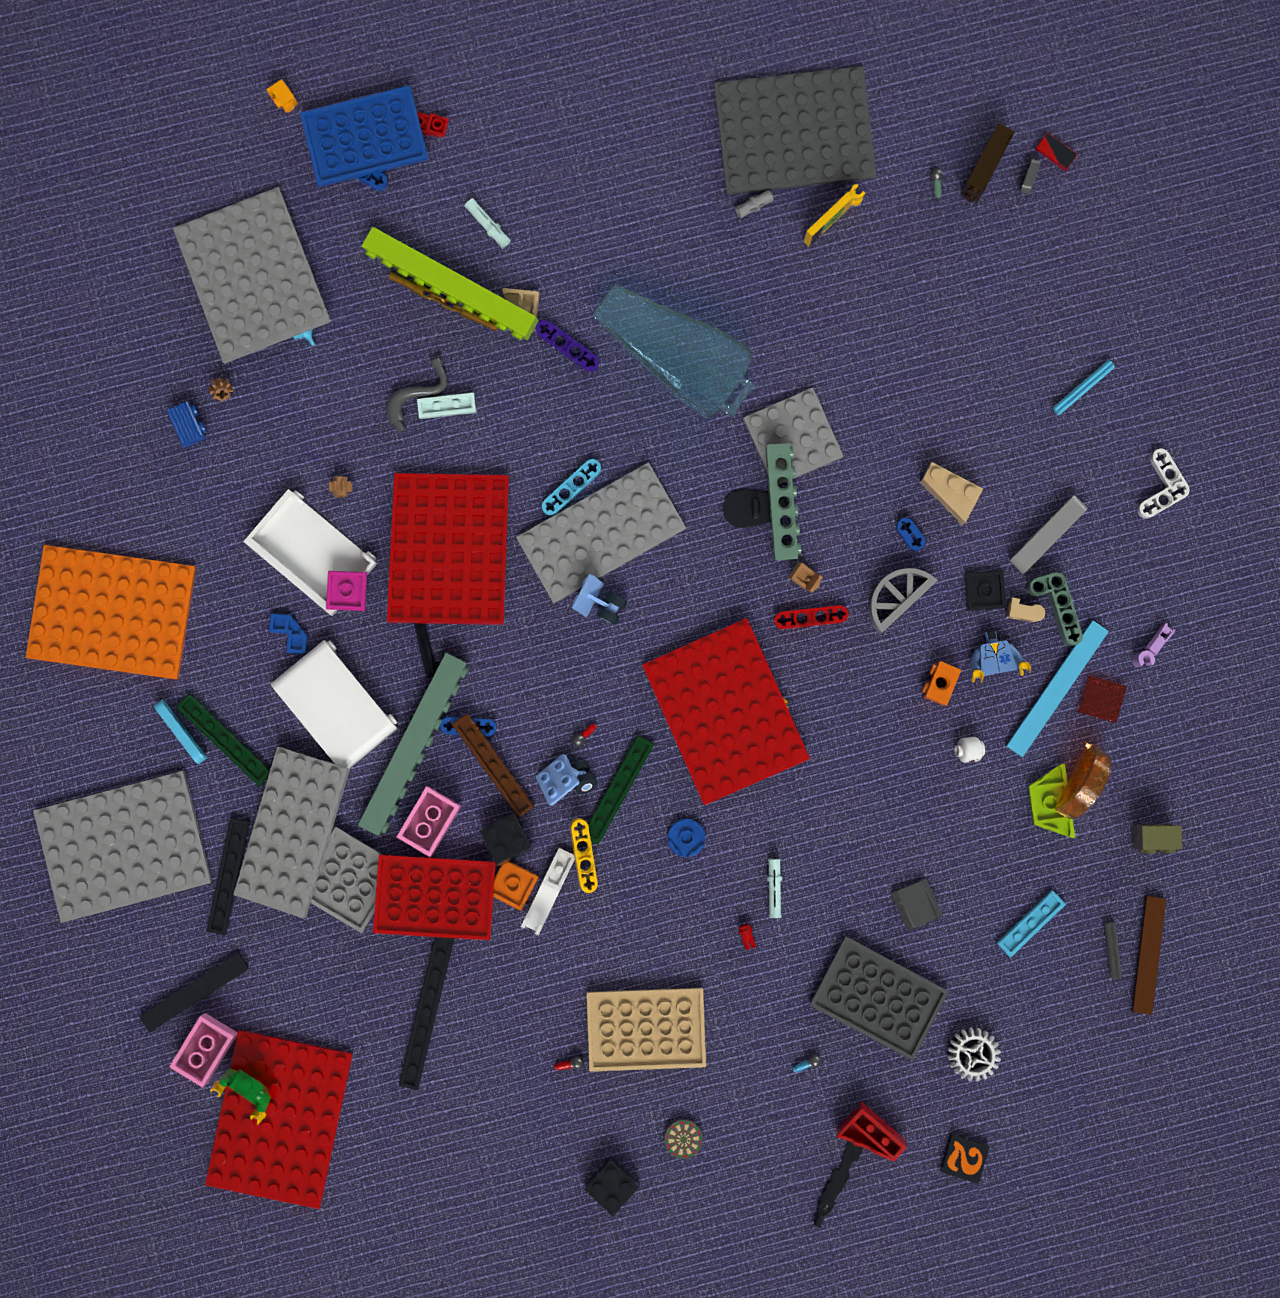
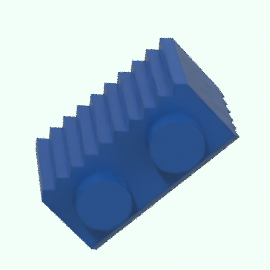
[167,401,207,448]

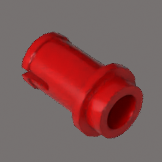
[738,924,757,950]

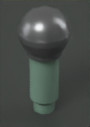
[930,169,943,198]

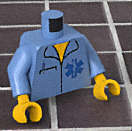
[970,631,1031,683]

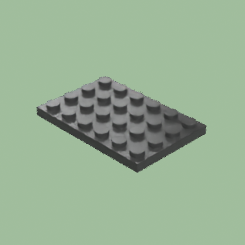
[809,936,949,1061]

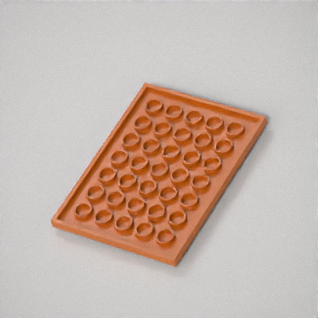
[25,545,196,680]

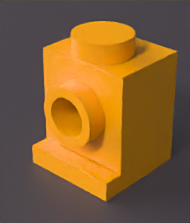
[266,79,298,113]

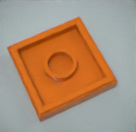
[493,861,539,911]

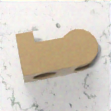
[1006,598,1045,622]

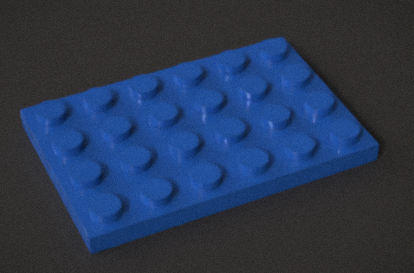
[300,85,429,187]

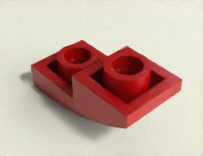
[417,112,449,138]

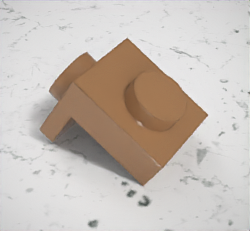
[788,562,823,592]

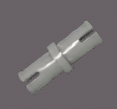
[735,190,774,219]

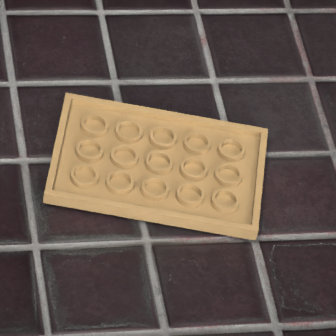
[587,988,706,1071]

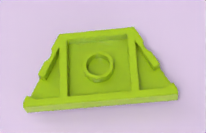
[1028,764,1075,838]

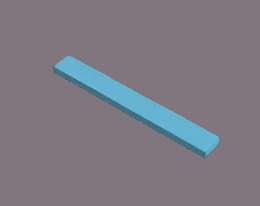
[1006,621,1109,757]

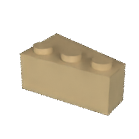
[920,462,983,525]

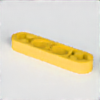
[570,818,598,893]

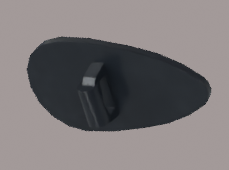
[723,490,789,528]

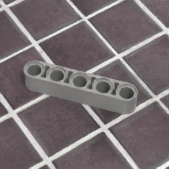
[1009,495,1088,574]

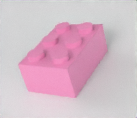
[397,786,462,857]
[169,1013,238,1088]

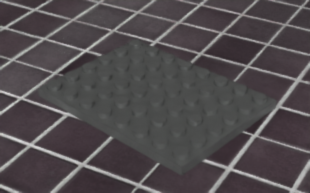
[714,66,877,195]

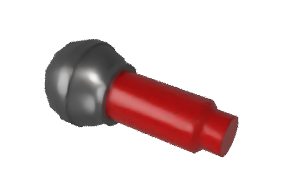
[572,723,597,747]
[554,1056,584,1071]

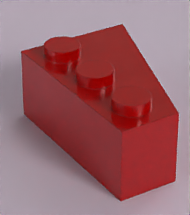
[836,1102,907,1162]

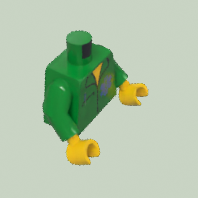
[210,1069,271,1124]

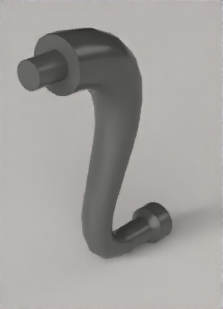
[386,358,448,433]

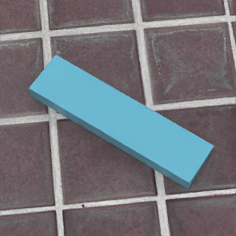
[996,890,1066,958]

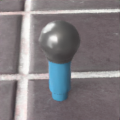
[792,1054,821,1073]

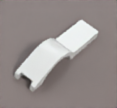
[521,848,575,935]

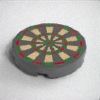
[664,1119,703,1159]

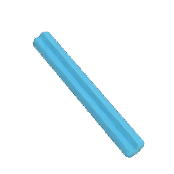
[1053,360,1115,415]

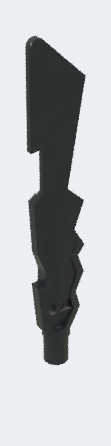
[813,1141,864,1228]

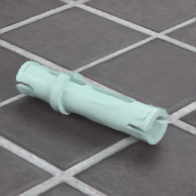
[465,198,511,248]
[767,859,782,918]

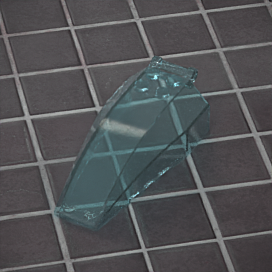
[593,284,755,419]

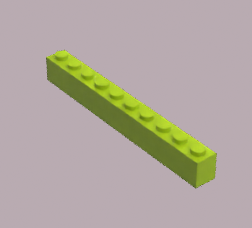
[361,227,538,341]

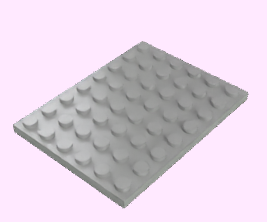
[173,187,331,364]
[33,771,213,923]

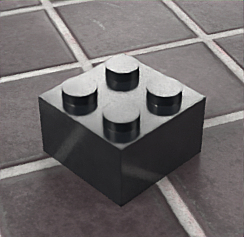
[479,813,533,867]
[584,1156,640,1216]

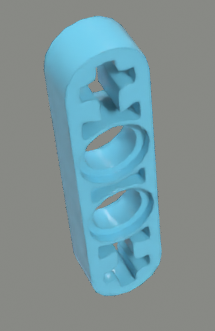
[542,459,601,516]
[154,700,207,764]

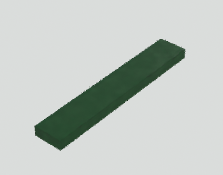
[176,693,270,786]
[582,735,655,845]

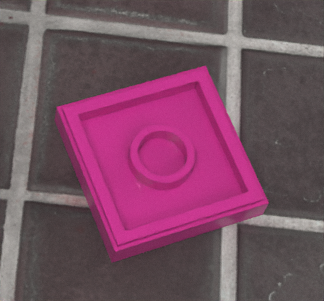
[326,571,367,611]

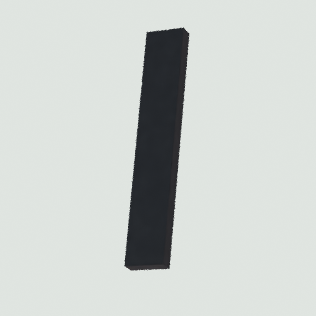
[206,817,251,935]
[139,953,249,1033]

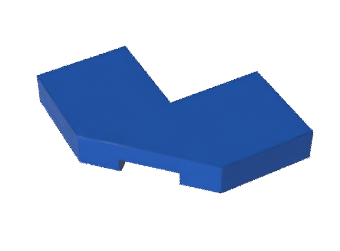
[269,613,308,654]

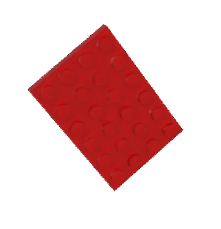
[373,855,496,940]

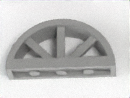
[869,568,938,634]

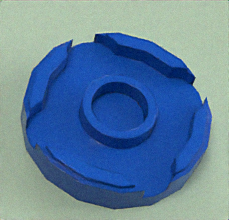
[667,819,705,857]

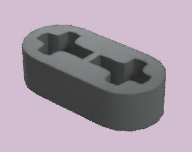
[1020,158,1041,195]

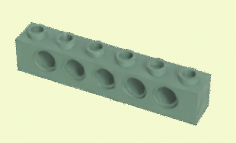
[765,443,801,561]

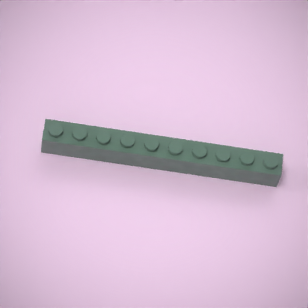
[358,653,469,836]

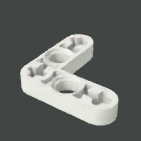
[1137,449,1189,519]

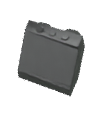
[891,879,943,930]

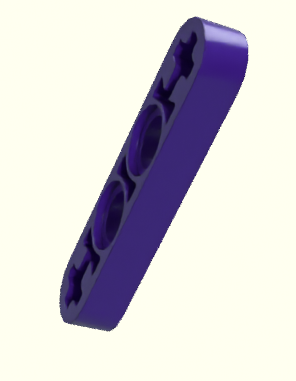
[536,320,599,372]

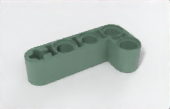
[1026,573,1083,646]

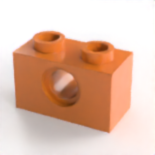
[922,661,961,706]

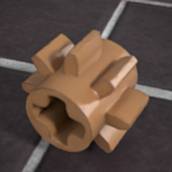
[208,377,233,401]
[329,476,352,498]

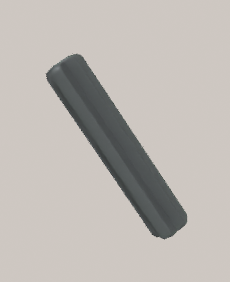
[1104,922,1122,980]

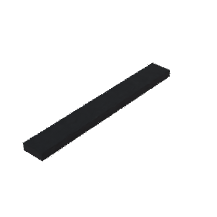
[399,937,455,1091]

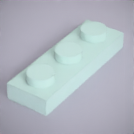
[417,393,477,419]

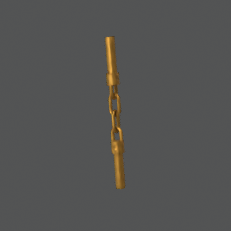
[388,272,498,332]

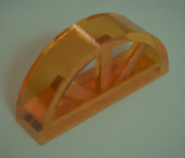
[1055,743,1111,819]

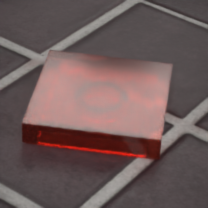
[1078,675,1127,723]

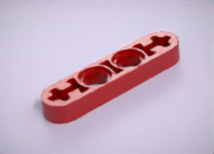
[774,605,849,629]

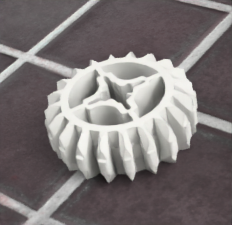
[948,1028,1001,1081]

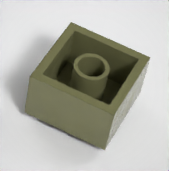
[1132,825,1182,854]

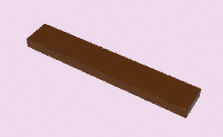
[452,713,535,818]
[1131,896,1166,1015]

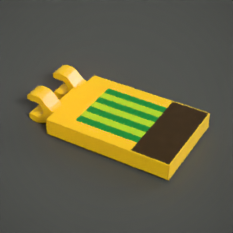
[804,184,865,247]

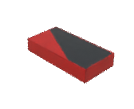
[1035,133,1078,172]

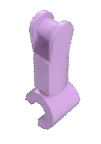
[1132,622,1175,667]

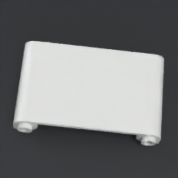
[243,489,377,616]
[271,640,398,769]

